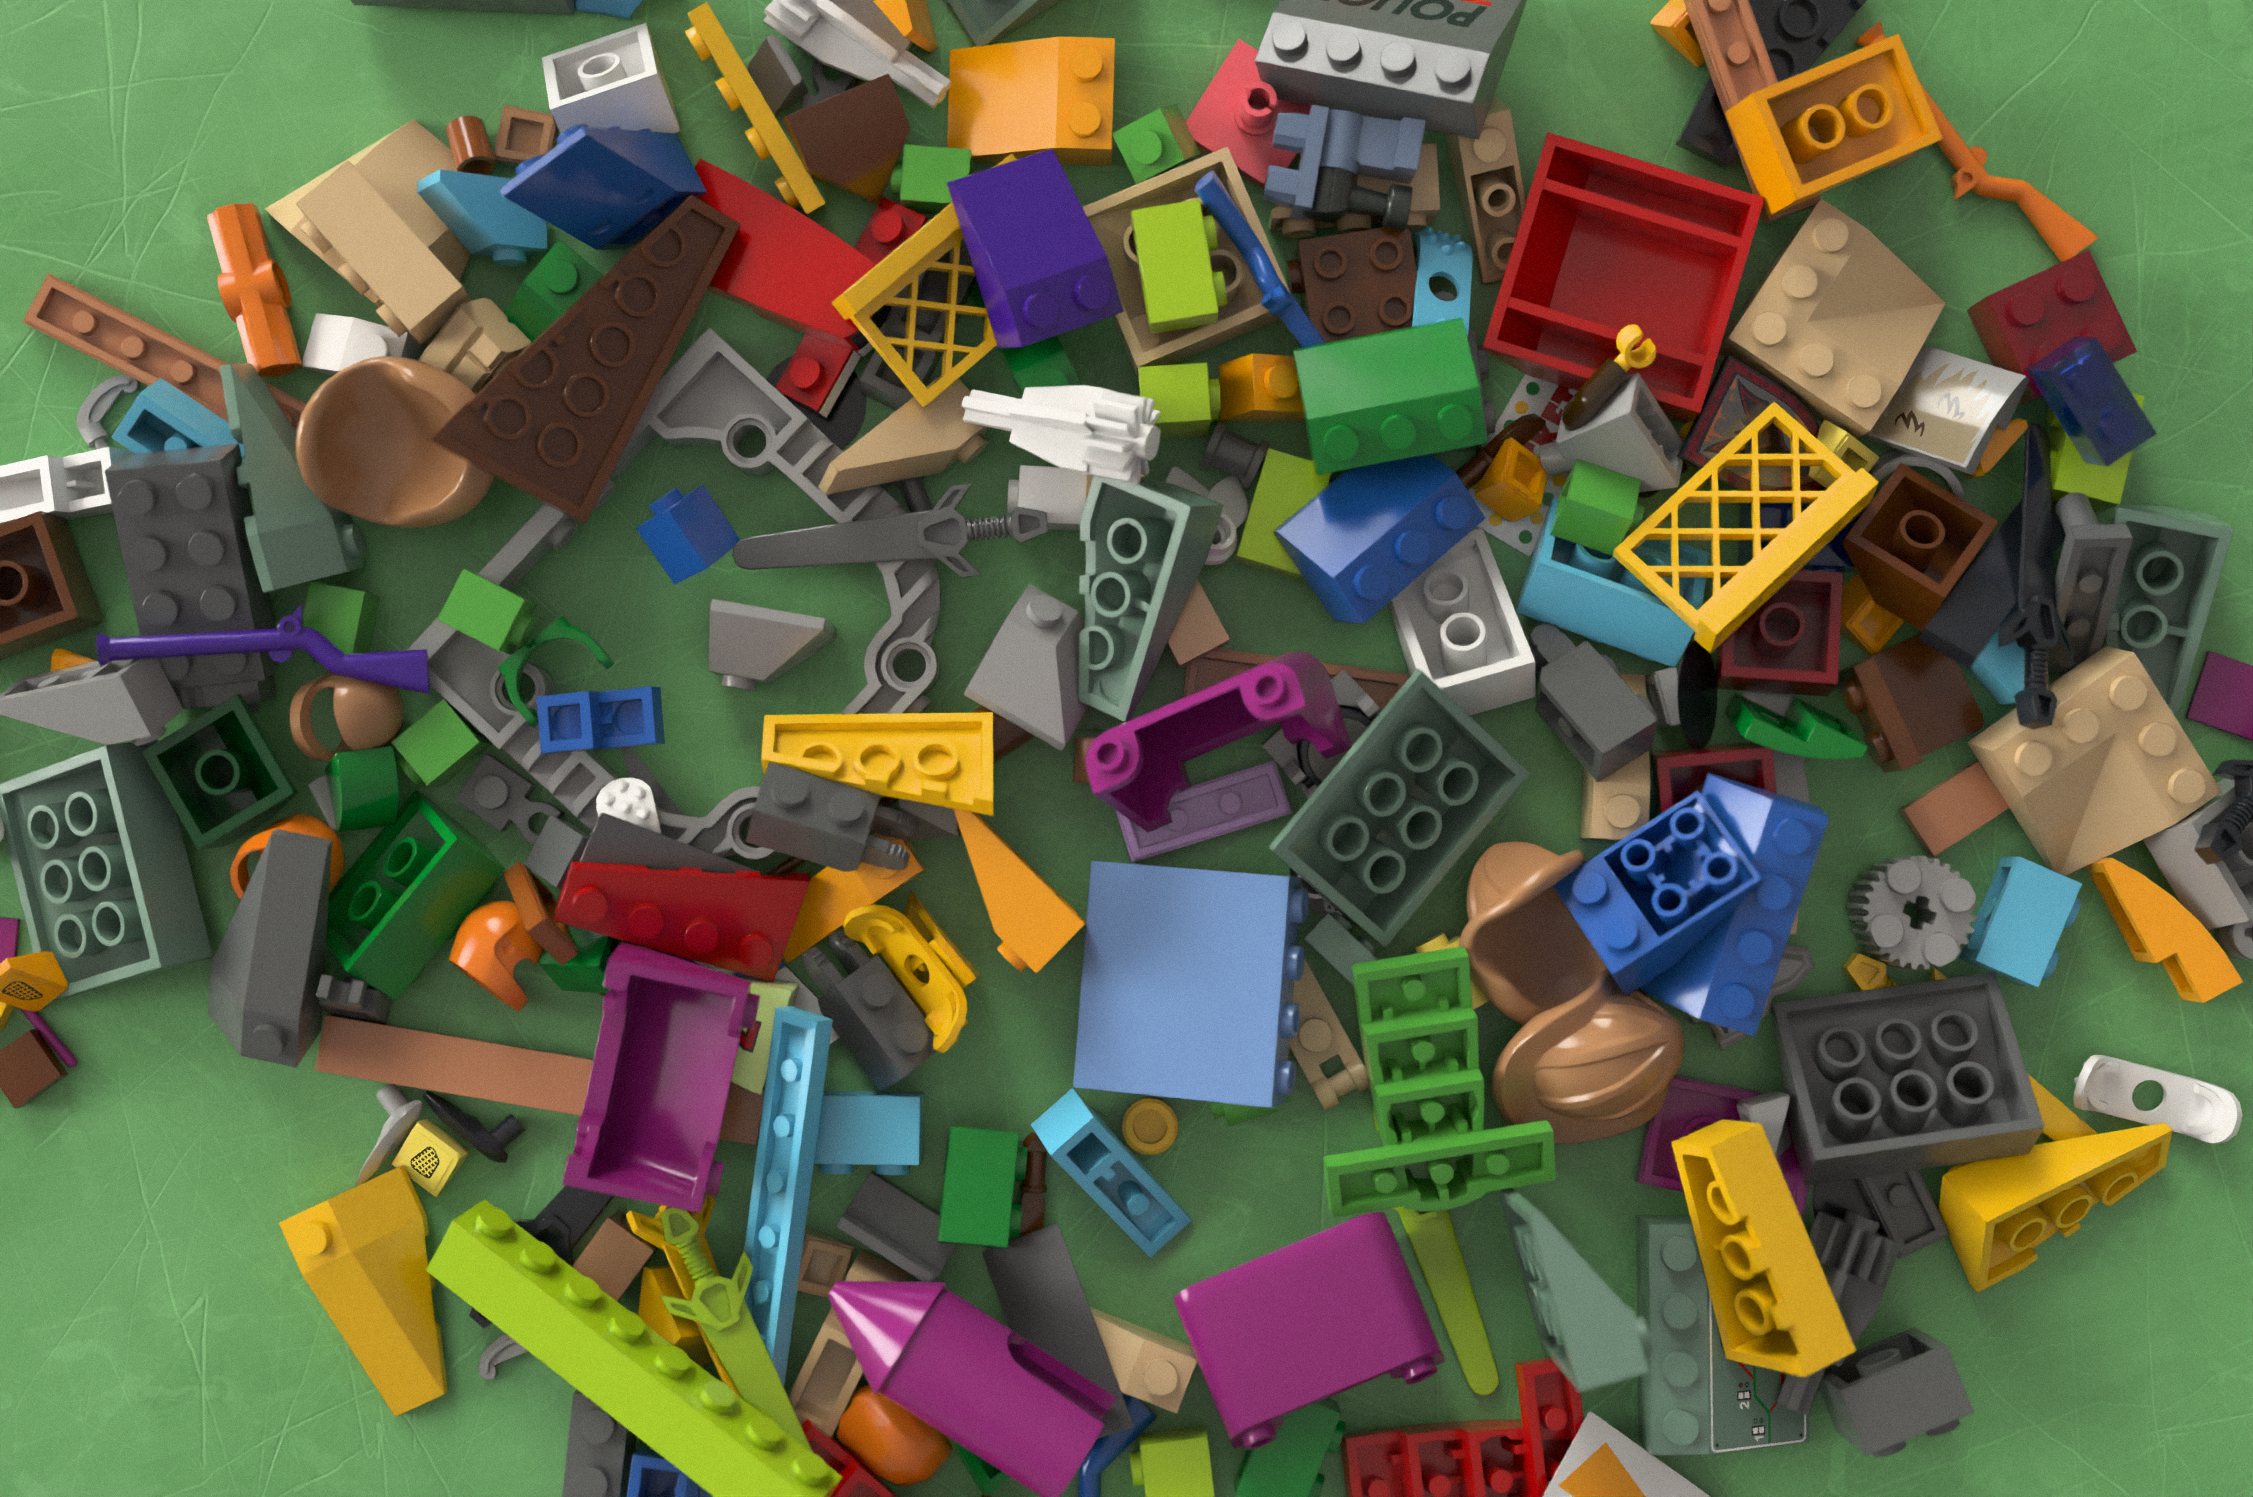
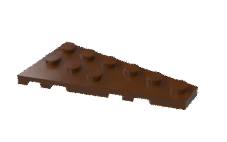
[427,195,741,523]

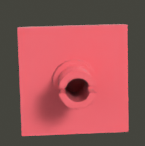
[1186,39,1312,190]

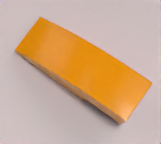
[2085,858,2243,1003]

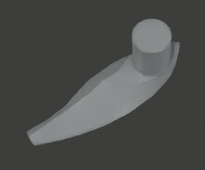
[355,1084,422,1186]

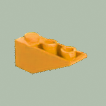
[1219,353,1305,423]

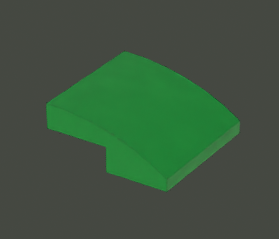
[1725,693,1868,759]

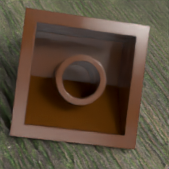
[1842,463,1999,632]

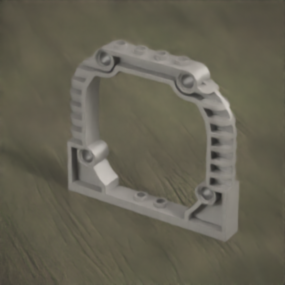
[408,327,941,859]

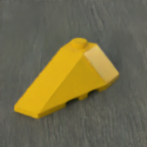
[1939,1123,2173,1293]
[279,1165,448,1417]

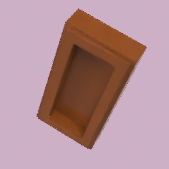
[503,861,578,966]

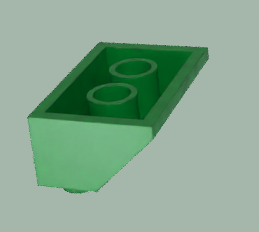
[1293,318,1487,475]
[326,790,505,1000]

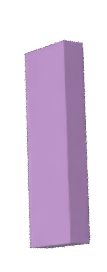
[1116,760,1292,863]

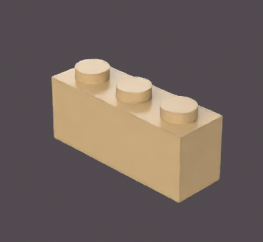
[296,160,472,345]

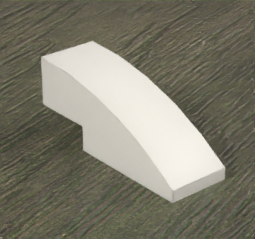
[0,447,135,525]

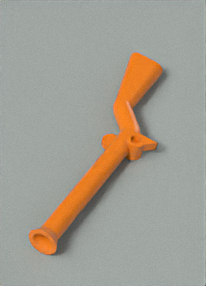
[1854,21,2099,262]

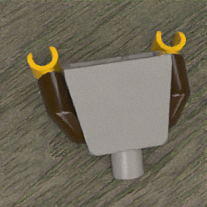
[1540,324,1694,498]

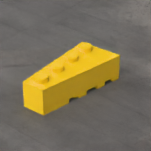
[1672,1119,1856,1377]

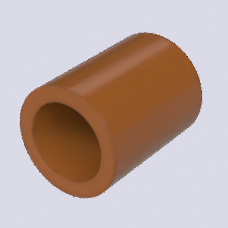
[446,116,496,175]

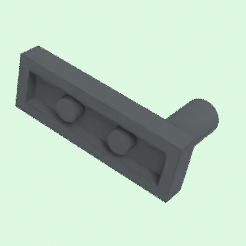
[2047,493,2133,672]

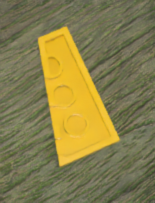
[685,2,826,215]
[761,712,993,816]

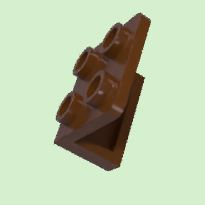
[1286,227,1417,348]
[1838,633,1984,773]

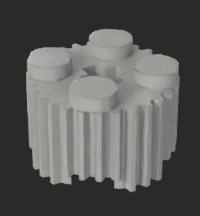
[1845,856,1977,970]

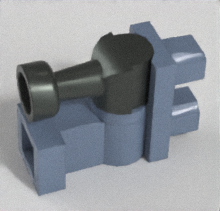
[1263,104,1426,232]

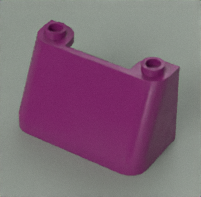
[1086,651,1352,832]
[562,943,761,1213]
[1174,1212,1446,1450]

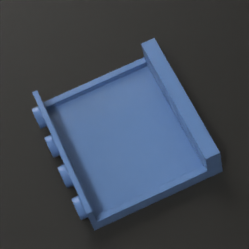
[1073,861,1309,1108]

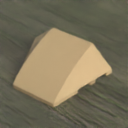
[265,119,472,347]

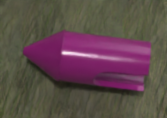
[828,1281,1116,1497]

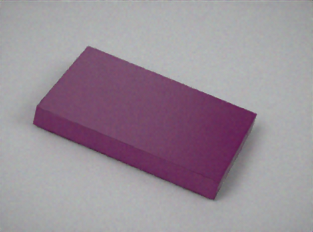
[1635,1075,1810,1217]

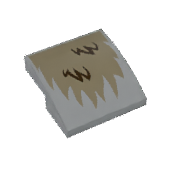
[1866,346,2030,475]

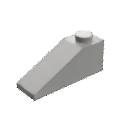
[0,658,183,746]

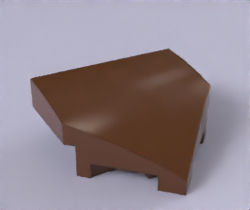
[783,73,910,206]

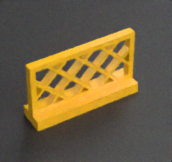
[831,154,1017,407]
[1613,402,1879,654]

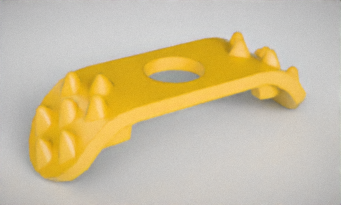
[843,904,968,1053]

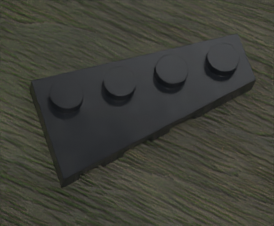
[1675,0,1867,169]

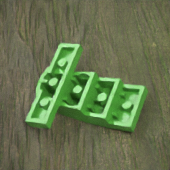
[1323,946,1556,1218]

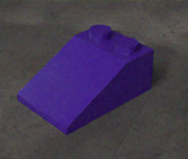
[947,149,1124,348]

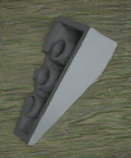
[208,829,332,1067]

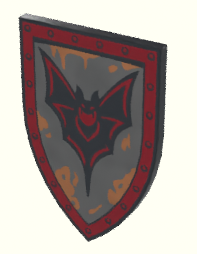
[1677,355,1825,491]

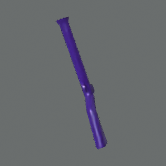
[96,604,431,694]

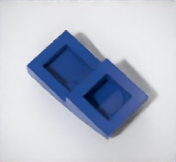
[536,686,665,753]

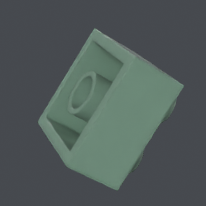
[1300,912,1378,987]

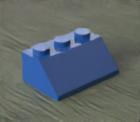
[1273,454,1486,623]

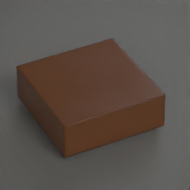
[0,1029,68,1109]

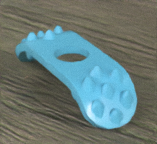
[1412,227,1473,337]

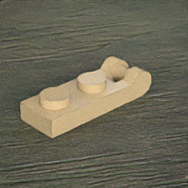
[1289,958,1370,1112]

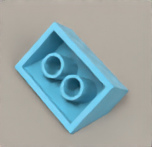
[1516,497,1710,667]

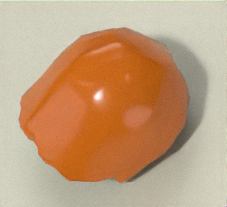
[837,1384,953,1487]

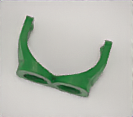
[497,616,615,728]

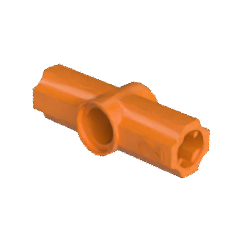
[207,203,303,378]

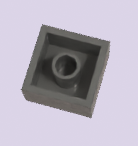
[1819,1327,1974,1457]

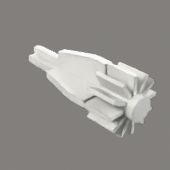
[763,0,952,109]
[962,385,1161,484]

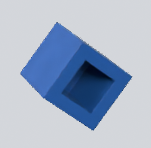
[636,485,740,585]

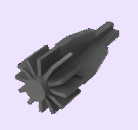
[1776,1210,1901,1416]

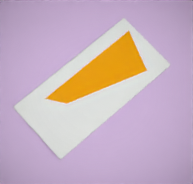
[1543,1411,1711,1497]

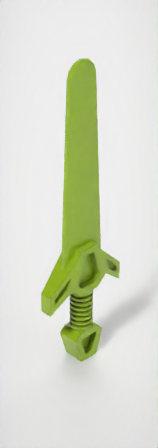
[1373,1106,1499,1396]
[660,1207,813,1452]

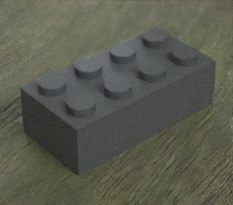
[104,444,280,689]

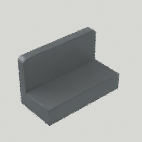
[836,1170,957,1282]

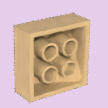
[1082,146,1291,379]
[1719,198,1946,439]
[1967,646,2222,876]

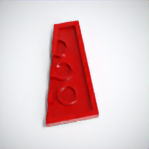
[554,861,810,982]

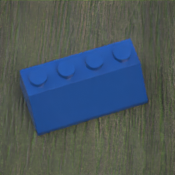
[1638,773,1829,1036]

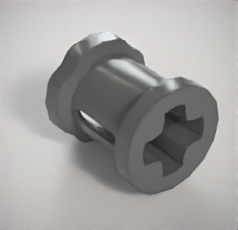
[1199,420,1270,489]

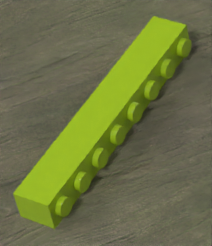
[426,1199,842,1497]

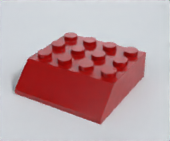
[1482,132,1765,424]

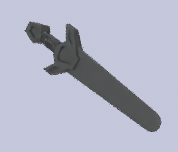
[732,483,1049,577]

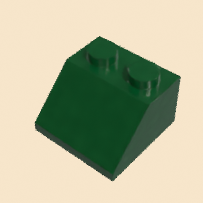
[142,694,298,850]

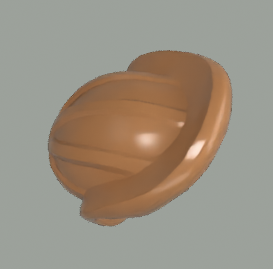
[296,356,495,529]
[1459,841,1608,1026]
[1492,970,1685,1144]

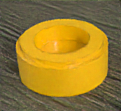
[1122,1097,1178,1155]

